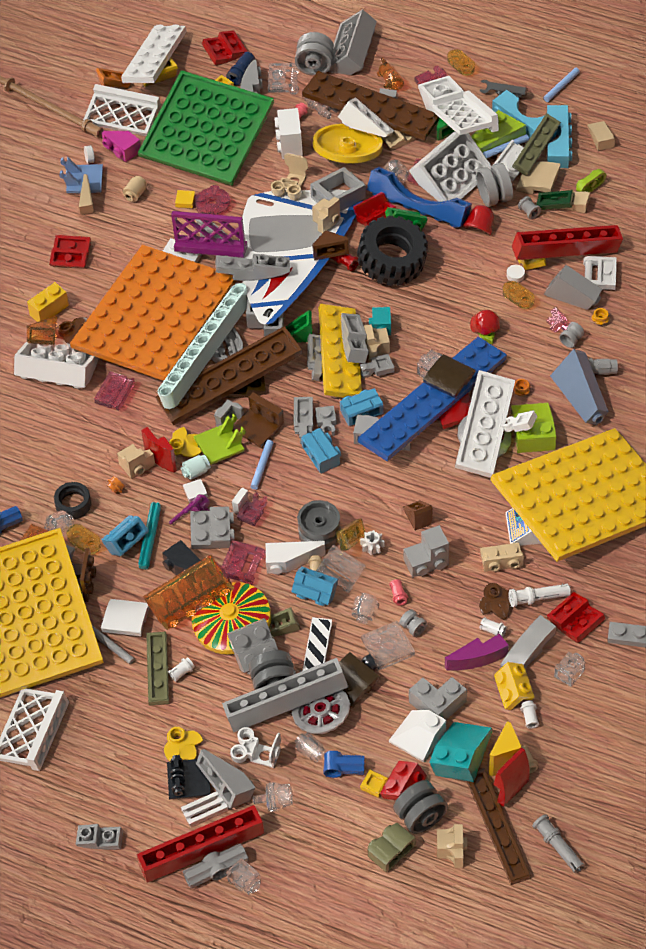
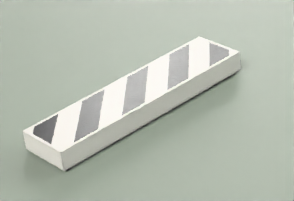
[302,617,332,671]

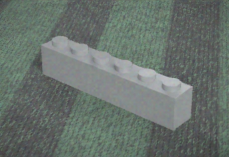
[222,658,348,732]

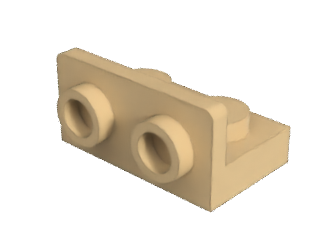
[480,543,524,572]

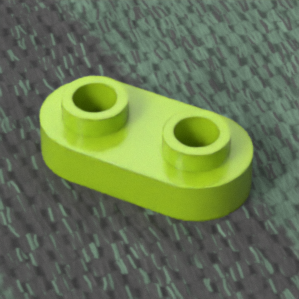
[576,169,607,192]

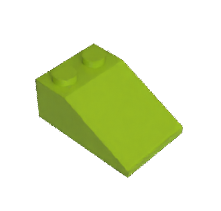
[511,403,556,453]

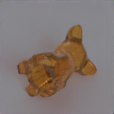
[377,57,404,90]

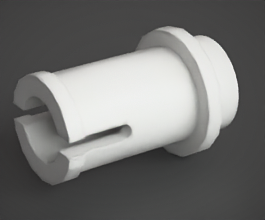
[479,617,507,637]
[168,657,195,682]
[520,701,539,729]

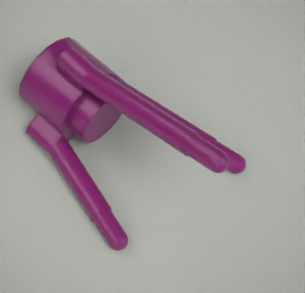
[169,494,210,524]

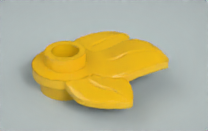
[169,427,202,457]
[164,727,203,761]

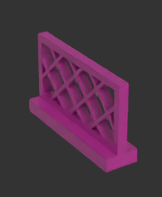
[171,211,248,258]

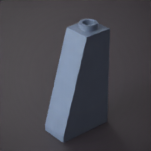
[550,349,608,425]

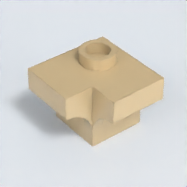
[312,197,341,233]
[364,324,390,363]
[117,444,155,479]
[437,824,467,868]

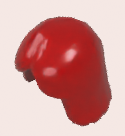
[463,205,494,234]
[470,310,500,335]

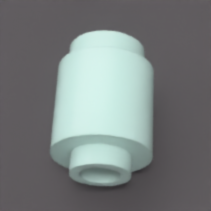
[181,455,211,480]

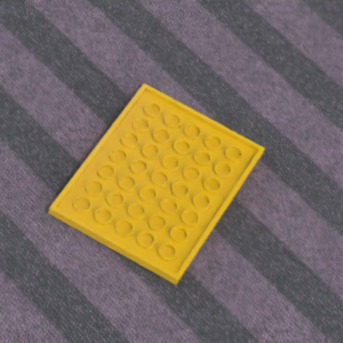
[490,428,646,562]
[0,528,104,697]

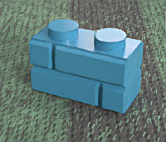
[340,388,384,426]
[301,428,341,474]
[101,515,149,556]
[291,566,338,606]

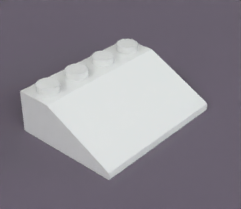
[409,131,491,201]
[14,334,99,388]

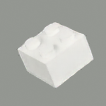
[275,108,303,159]

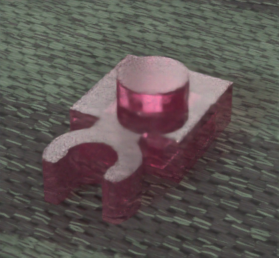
[237,492,267,526]

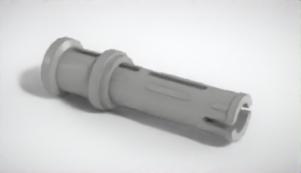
[532,814,585,873]

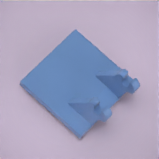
[59,157,103,193]

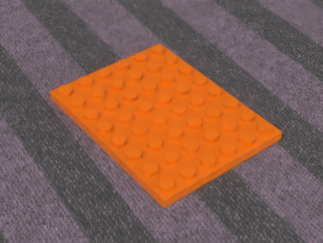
[70,244,237,381]

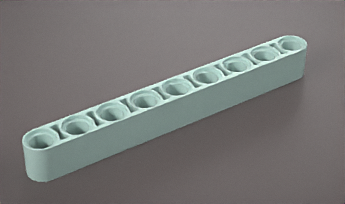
[157,283,248,409]

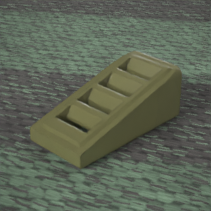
[269,607,300,637]

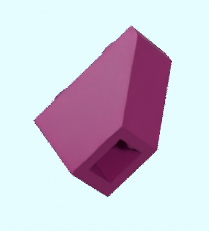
[102,131,141,162]

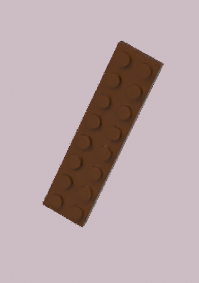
[302,71,440,141]
[155,326,303,426]

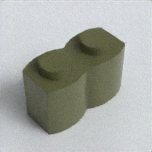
[367,823,416,872]

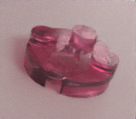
[195,185,230,215]

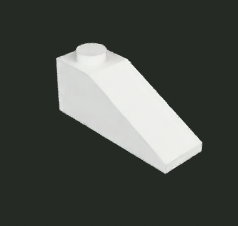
[338,97,394,137]
[266,541,325,574]

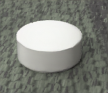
[84,145,95,164]
[507,265,525,283]

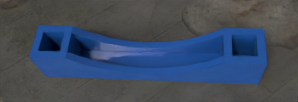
[366,167,472,228]

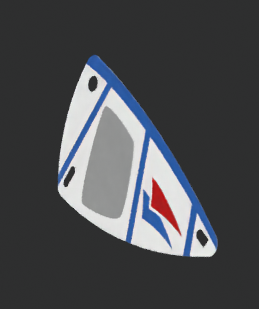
[239,189,363,324]

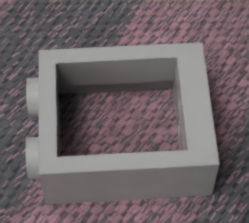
[310,167,366,211]

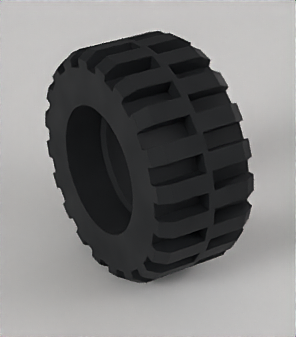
[357,216,428,286]

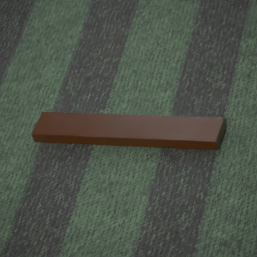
[467,768,531,885]

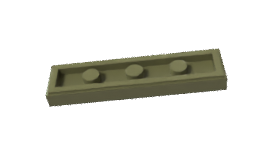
[512,113,561,176]
[146,631,169,706]

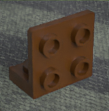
[232,392,284,447]
[72,548,96,602]

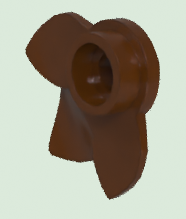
[58,317,88,344]
[479,583,518,620]

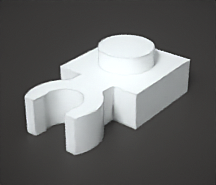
[502,411,537,432]

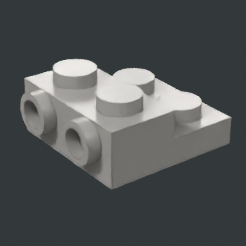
[190,507,234,549]
[227,618,278,674]

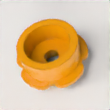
[591,308,610,325]

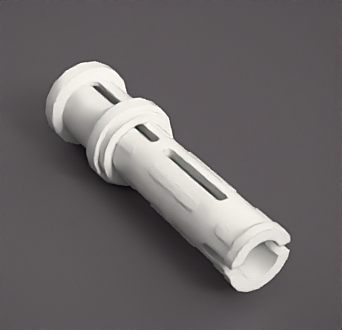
[509,584,570,607]

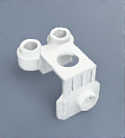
[230,727,281,768]

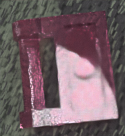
[219,540,266,585]

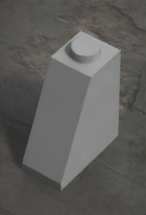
[544,265,602,310]

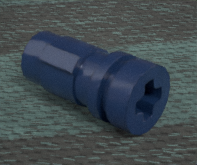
[226,52,255,85]

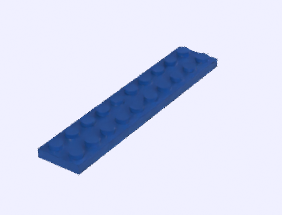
[358,337,507,462]

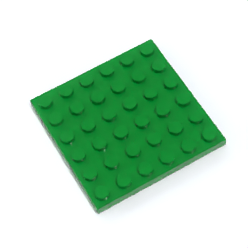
[138,70,274,186]

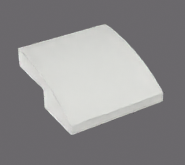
[101,599,149,636]

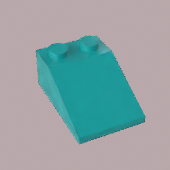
[429,722,493,782]

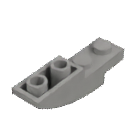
[240,60,263,94]
[215,254,290,281]

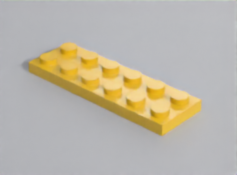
[318,304,362,398]

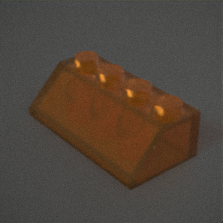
[143,555,235,630]

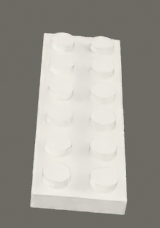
[121,25,187,83]
[455,370,515,478]

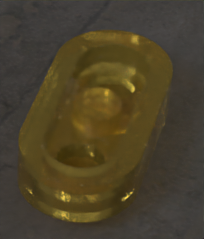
[447,49,475,75]
[503,281,535,309]
[66,524,101,554]

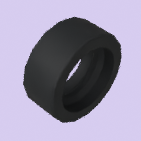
[54,482,92,520]

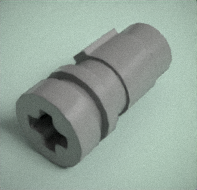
[588,358,618,375]

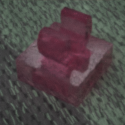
[546,307,569,332]

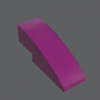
[445,634,509,671]

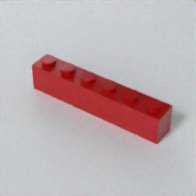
[512,225,623,260]
[136,805,264,883]

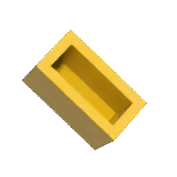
[27,282,69,325]

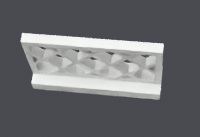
[83,84,162,136]
[432,91,499,135]
[0,689,69,771]

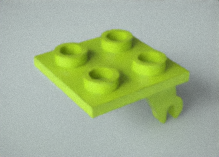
[194,414,246,465]

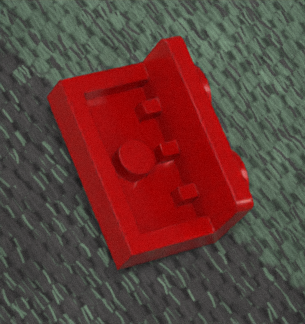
[353,192,396,226]
[380,761,427,800]

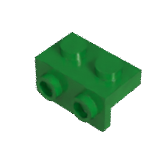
[385,207,428,232]

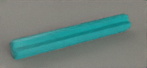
[138,502,161,570]

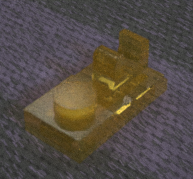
[336,518,365,551]

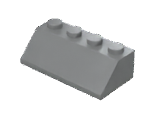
[327,9,377,75]

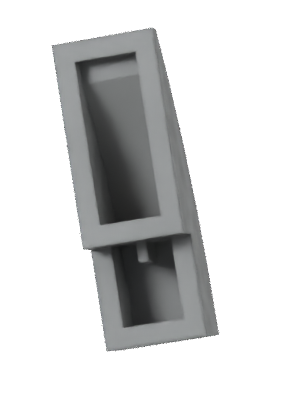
[341,313,368,364]
[500,615,556,668]

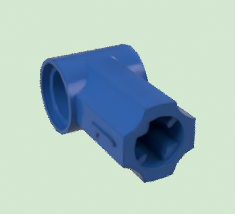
[0,506,23,534]
[323,751,365,778]

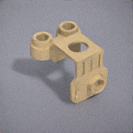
[271,153,308,200]

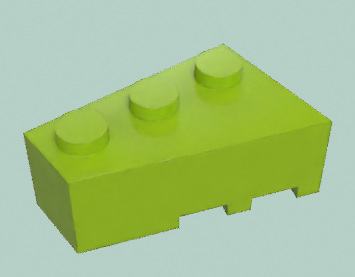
[471,110,526,159]

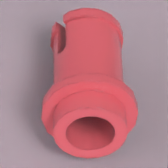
[295,103,308,120]
[389,579,408,606]

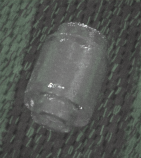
[295,732,326,762]

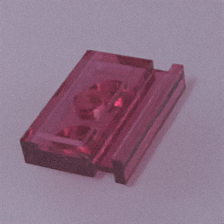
[94,371,135,411]

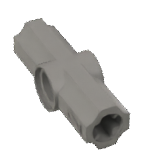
[183,844,248,889]

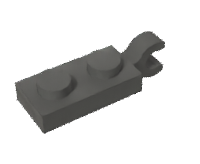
[480,80,528,97]

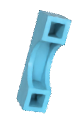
[492,90,557,143]
[547,105,572,168]

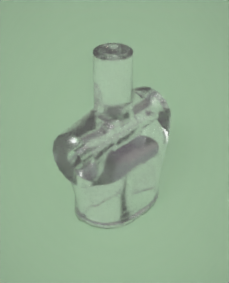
[253,782,293,812]

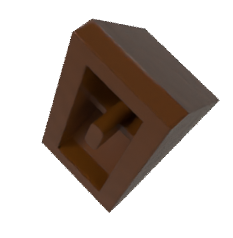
[312,230,349,261]
[403,500,433,531]

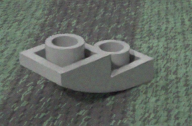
[76,824,123,850]

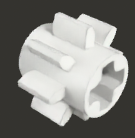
[360,530,385,555]

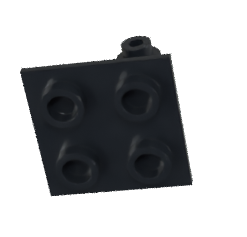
[167,755,211,800]

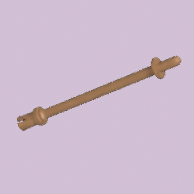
[0,76,104,138]

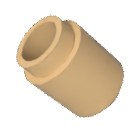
[123,176,147,202]

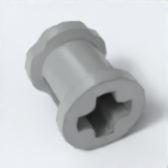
[518,196,541,220]

